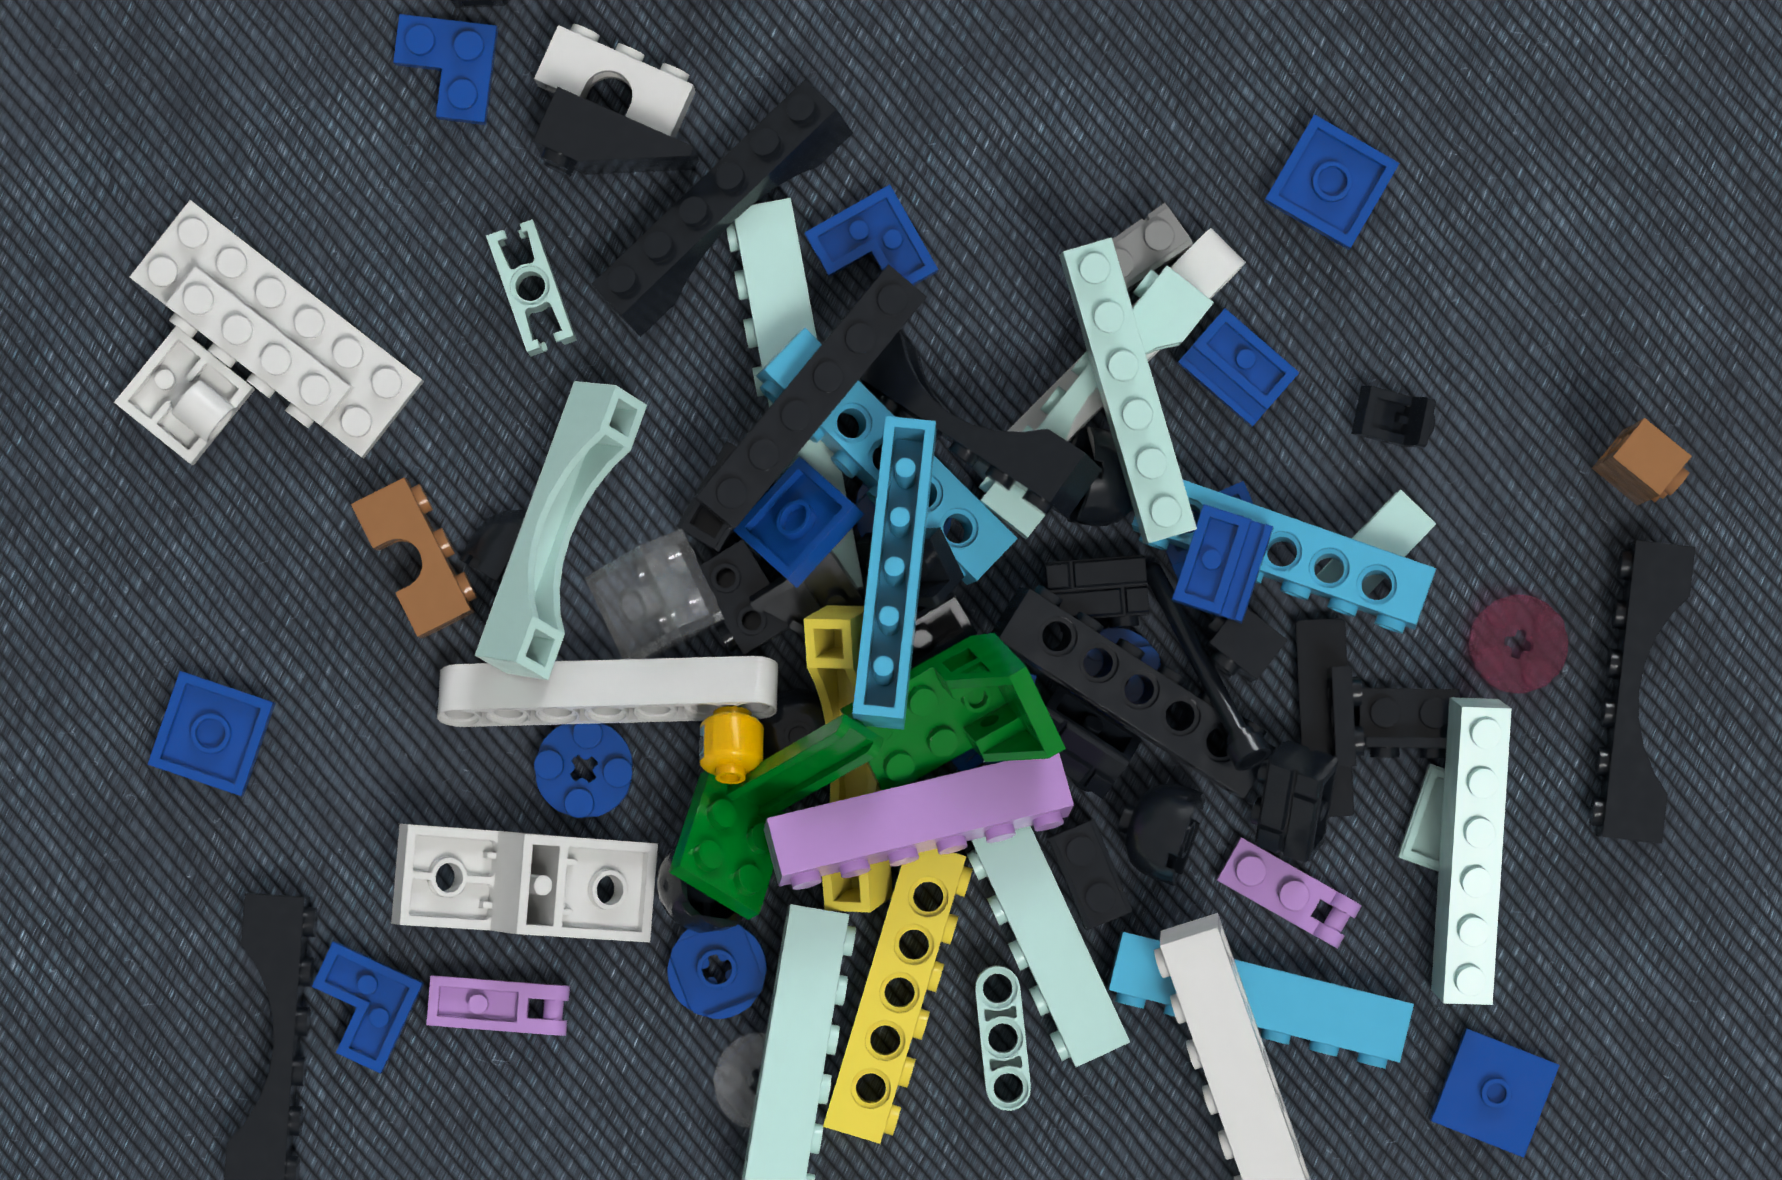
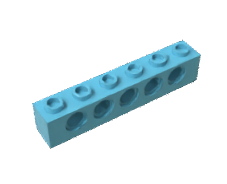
[756,328,1018,585]
[1132,480,1436,634]

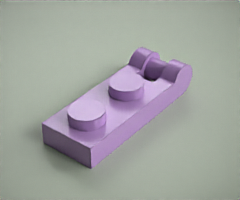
[1216,837,1362,949]
[426,975,570,1036]

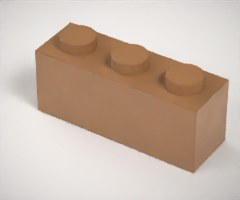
[1592,418,1692,506]

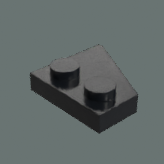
[749,550,865,636]

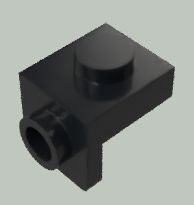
[1351,386,1436,448]

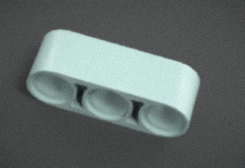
[975,965,1031,1111]

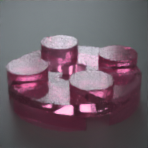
[1467,595,1568,694]

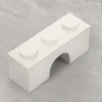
[534,24,696,138]

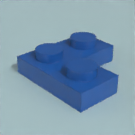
[393,14,498,125]
[804,184,939,285]
[312,941,425,1074]

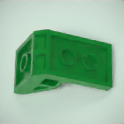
[840,633,1066,791]

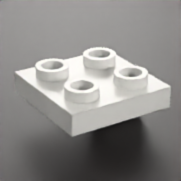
[114,326,255,465]

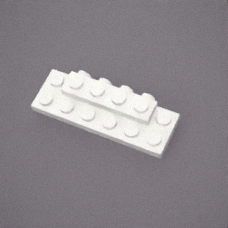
[130,200,424,459]

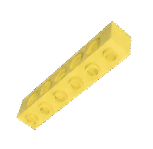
[823,849,973,1144]

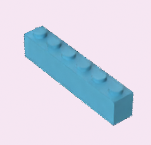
[852,416,936,730]
[1107,931,1414,1069]

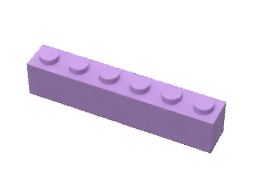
[764,753,1074,890]

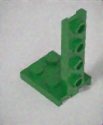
[669,714,884,920]

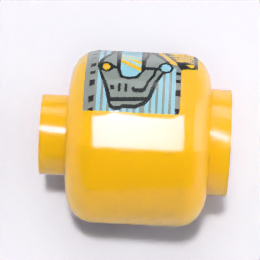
[699,706,764,784]

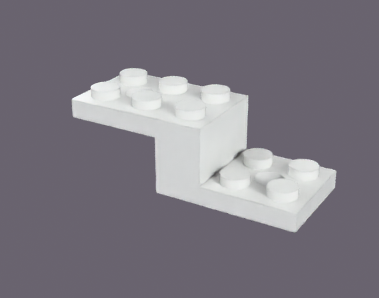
[391,824,658,942]

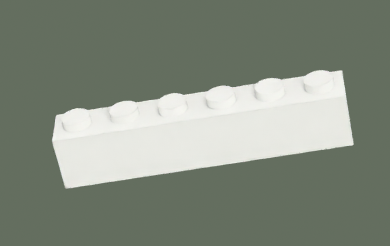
[1154,913,1311,1180]

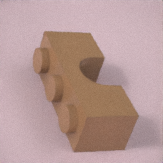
[351,478,477,639]

